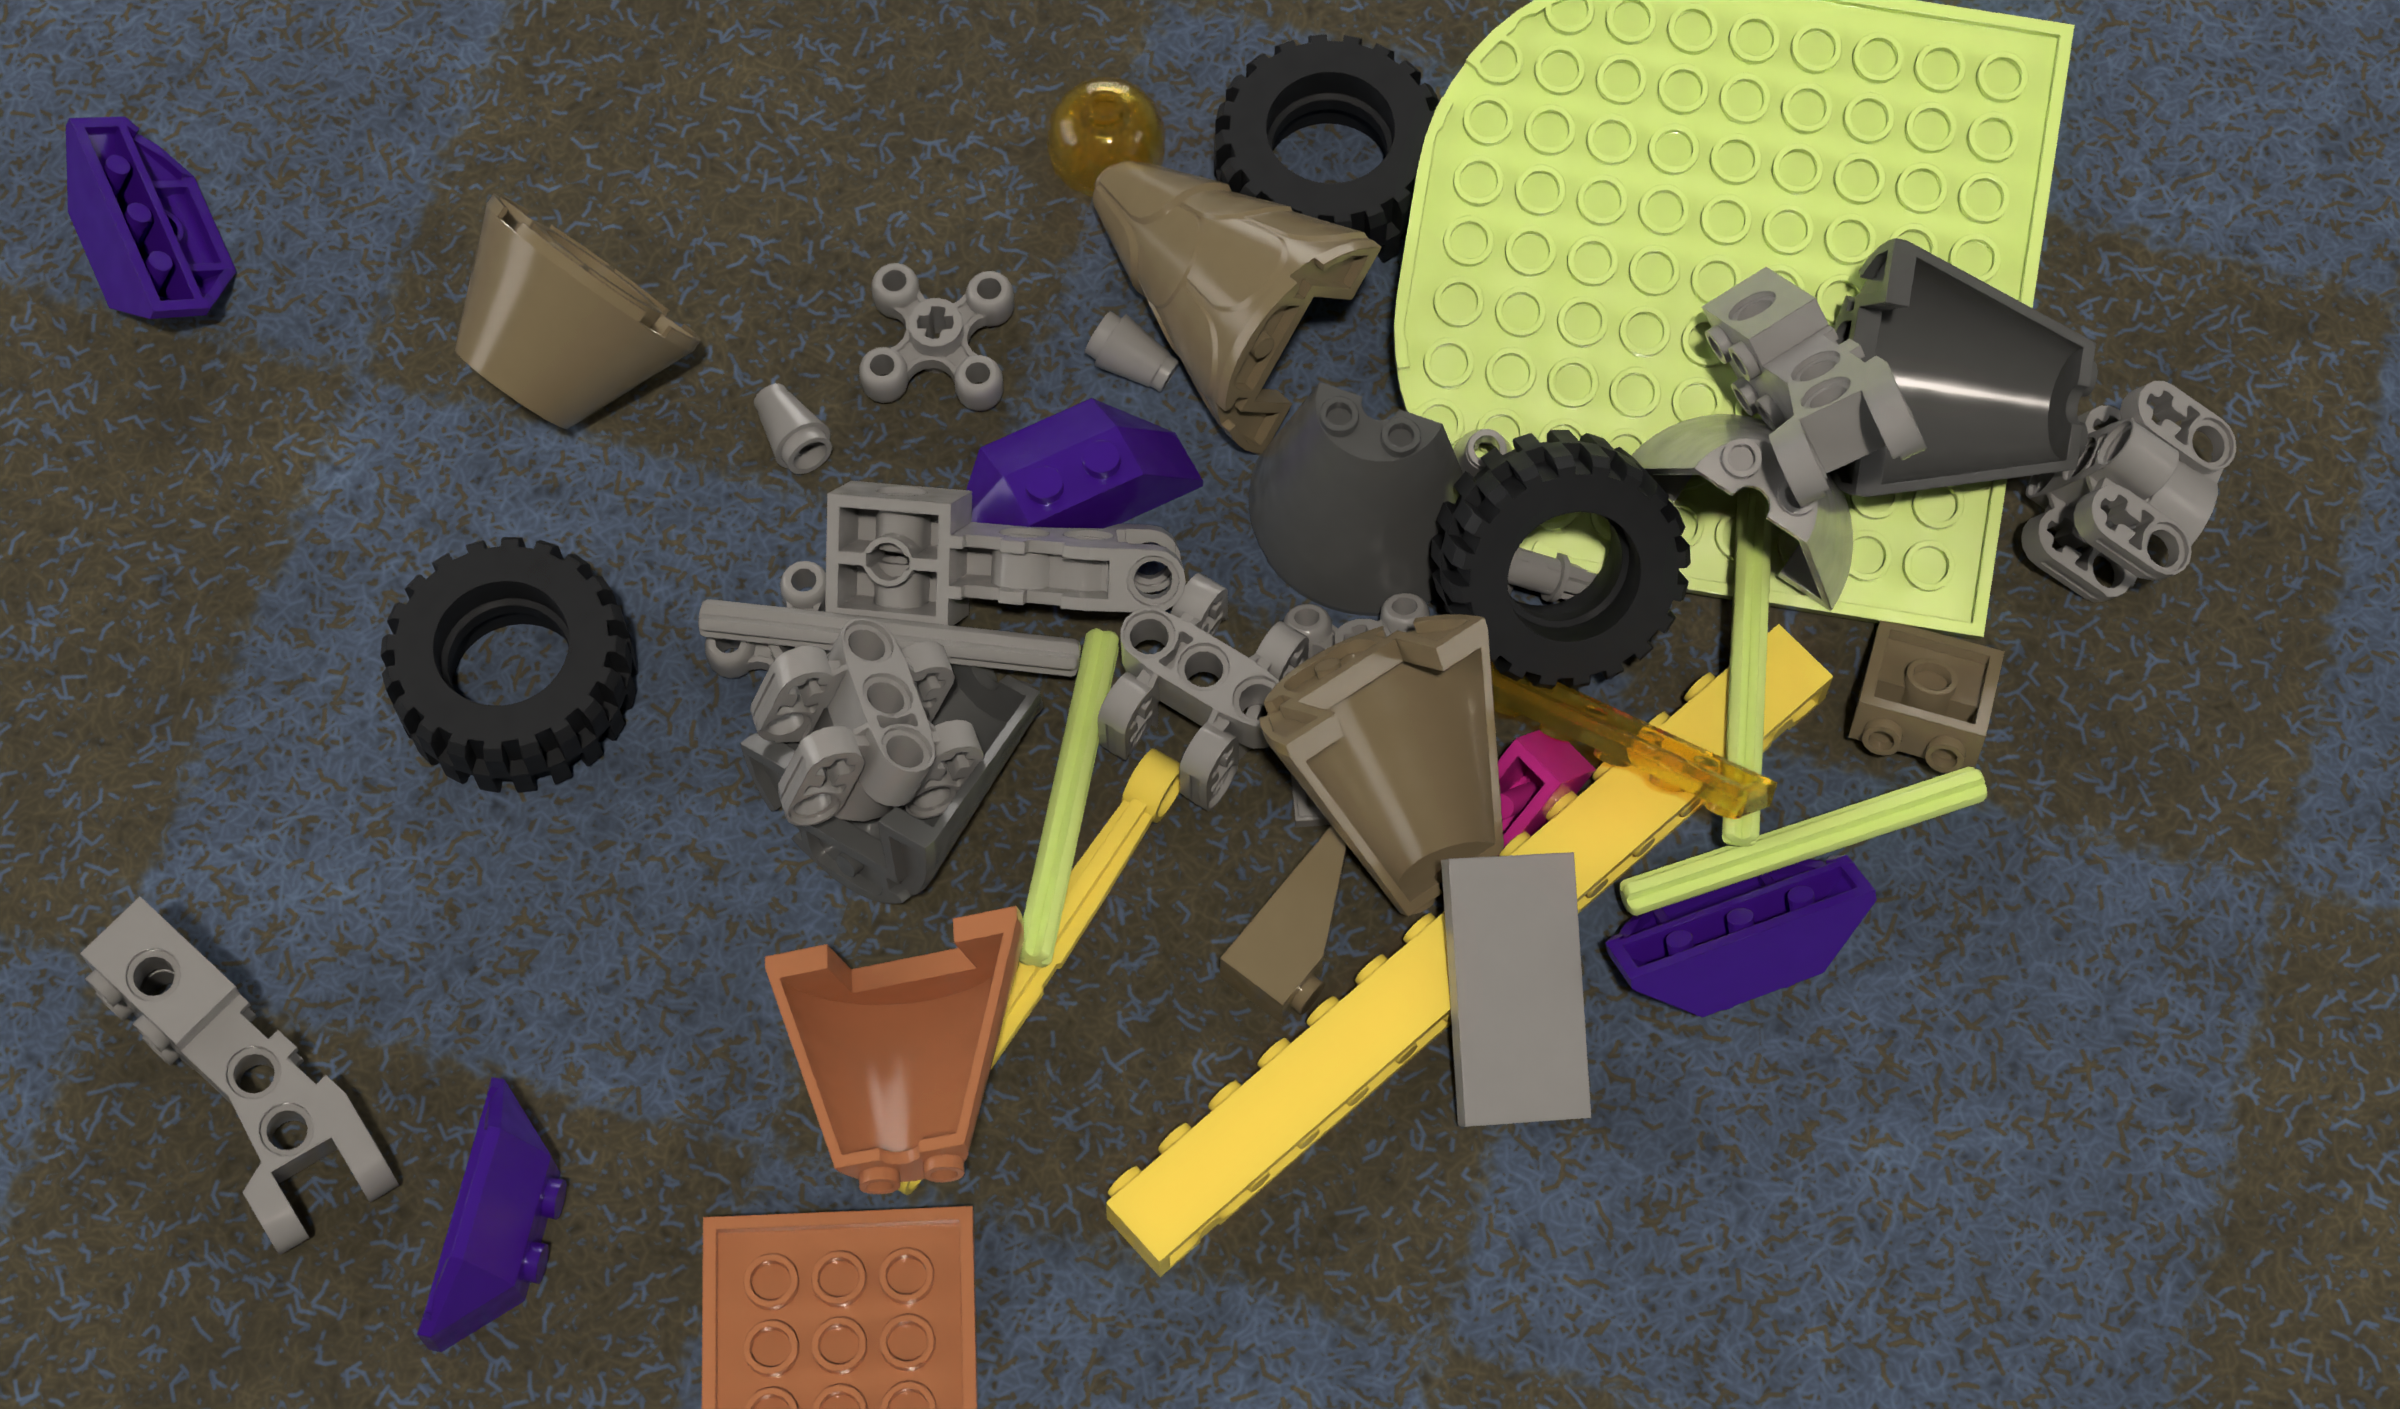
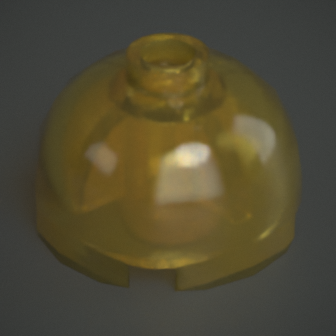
[1047,77,1166,197]

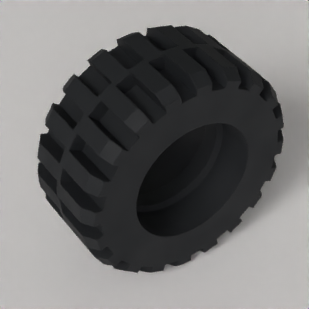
[1214,34,1439,262]
[1431,430,1691,689]
[380,537,637,793]

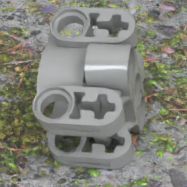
[2021,381,2237,602]
[1098,573,1309,811]
[750,618,984,826]

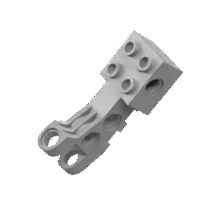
[1702,267,1927,507]
[825,481,1186,626]
[80,897,399,1255]

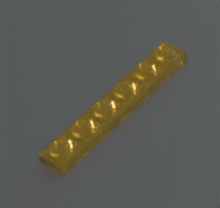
[1491,662,1778,819]

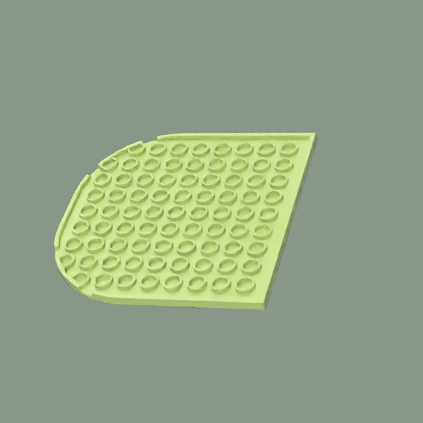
[1394,0,2075,640]

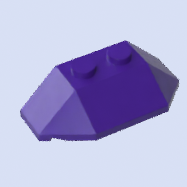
[66,116,236,319]
[966,398,1203,529]
[1605,855,1877,1018]
[417,1077,567,1352]

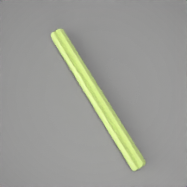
[1722,488,1772,847]
[1019,628,1119,968]
[1619,766,1987,916]

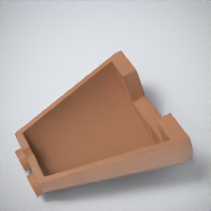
[765,906,1024,1194]

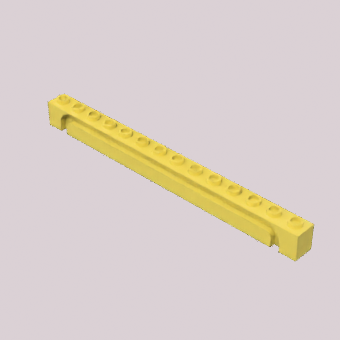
[1106,624,1833,1277]

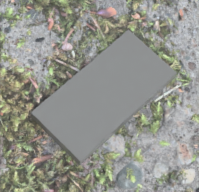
[1441,852,1591,1127]

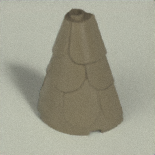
[1093,161,1382,454]

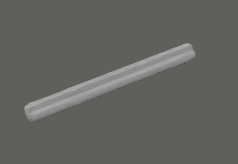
[698,599,1081,677]

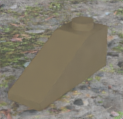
[1220,825,1349,1024]

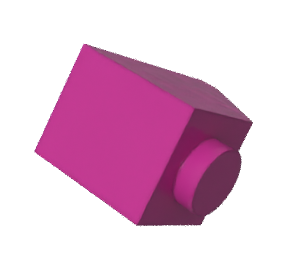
[1498,725,1596,856]

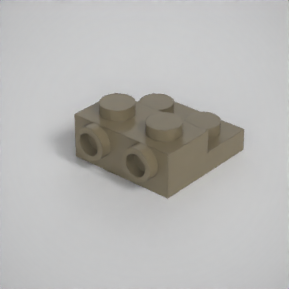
[1848,621,2005,773]

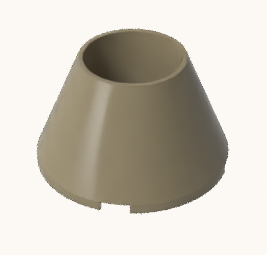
[454,193,701,429]

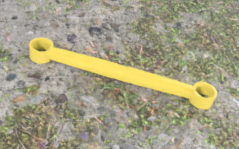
[898,748,1180,1195]

